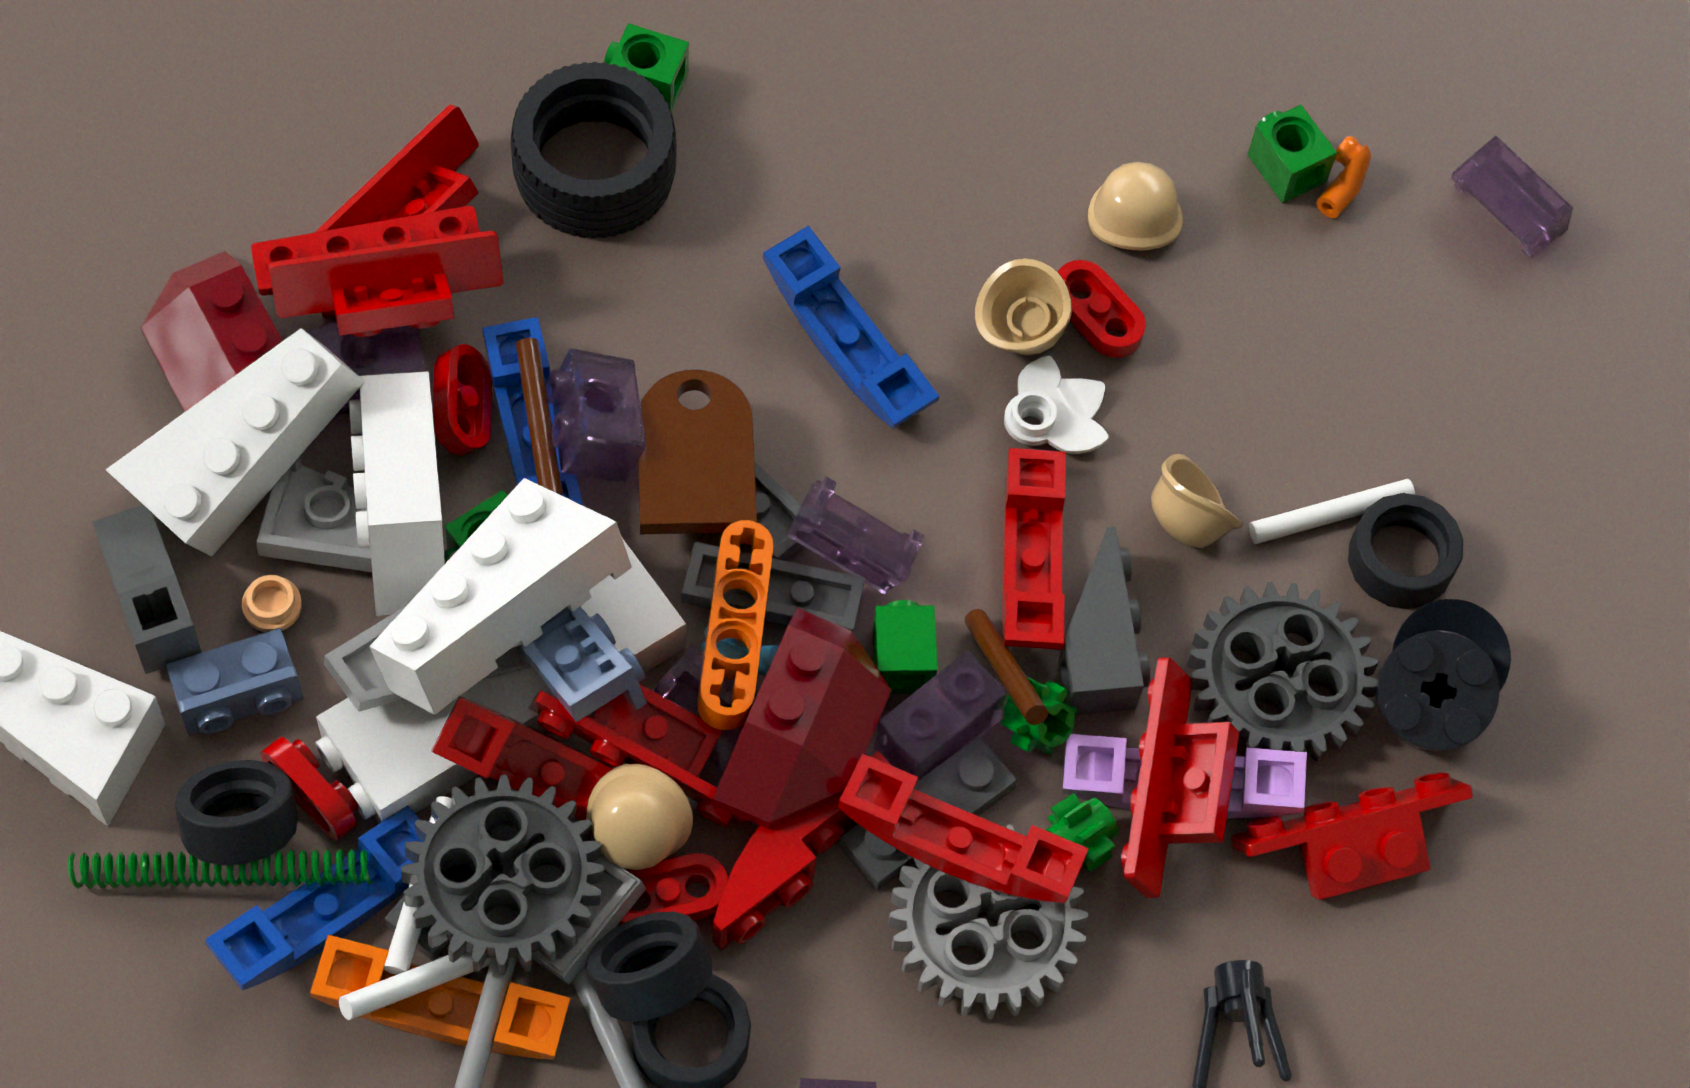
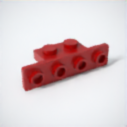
[314,104,479,233]
[251,206,480,317]
[269,231,504,337]
[1121,657,1239,898]
[528,684,747,827]
[1231,772,1473,900]

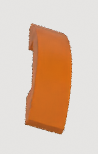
[310,935,570,1060]

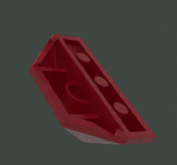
[141,251,283,412]
[711,608,891,828]

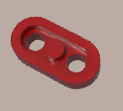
[1058,260,1146,358]
[433,344,492,456]
[260,737,358,841]
[618,853,728,926]

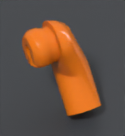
[1316,136,1372,218]

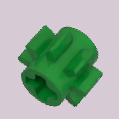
[1001,678,1077,755]
[1045,793,1119,872]

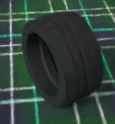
[511,62,677,238]

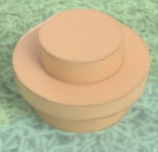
[242,575,302,632]

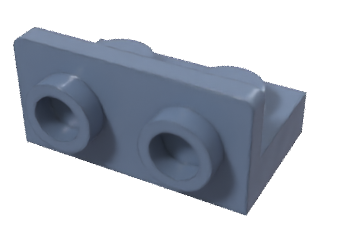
[517,606,647,722]
[165,628,304,736]

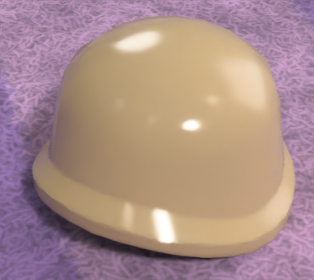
[1088,162,1183,251]
[975,258,1072,356]
[1151,454,1244,548]
[586,764,693,870]

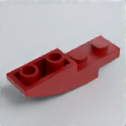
[712,751,892,951]

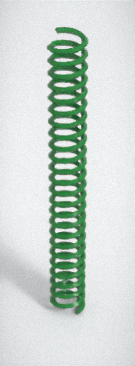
[67,849,373,889]

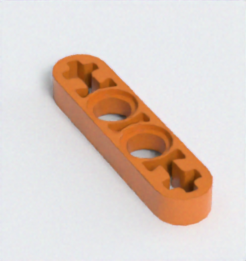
[697,520,773,730]

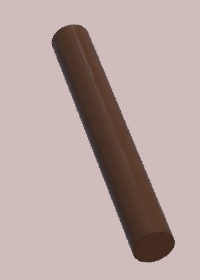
[516,338,563,496]
[965,609,1048,725]

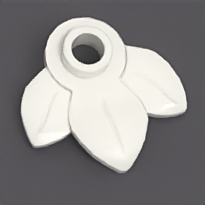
[1004,356,1109,454]

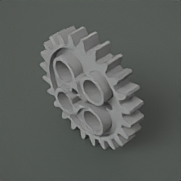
[888,824,1088,1019]

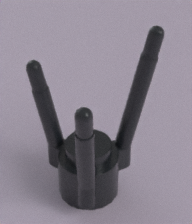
[1192,960,1292,1088]

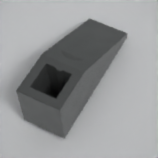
[92,505,202,674]
[1058,527,1150,715]

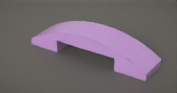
[1063,734,1307,818]

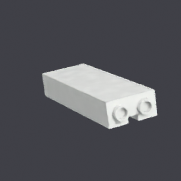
[315,538,686,824]

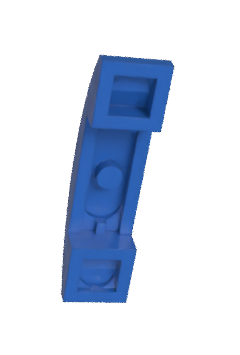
[762,225,940,429]
[482,317,583,506]
[205,805,422,991]

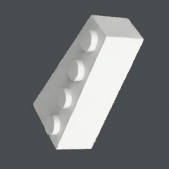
[106,328,365,557]
[349,371,445,616]
[369,478,632,715]
[0,631,166,826]

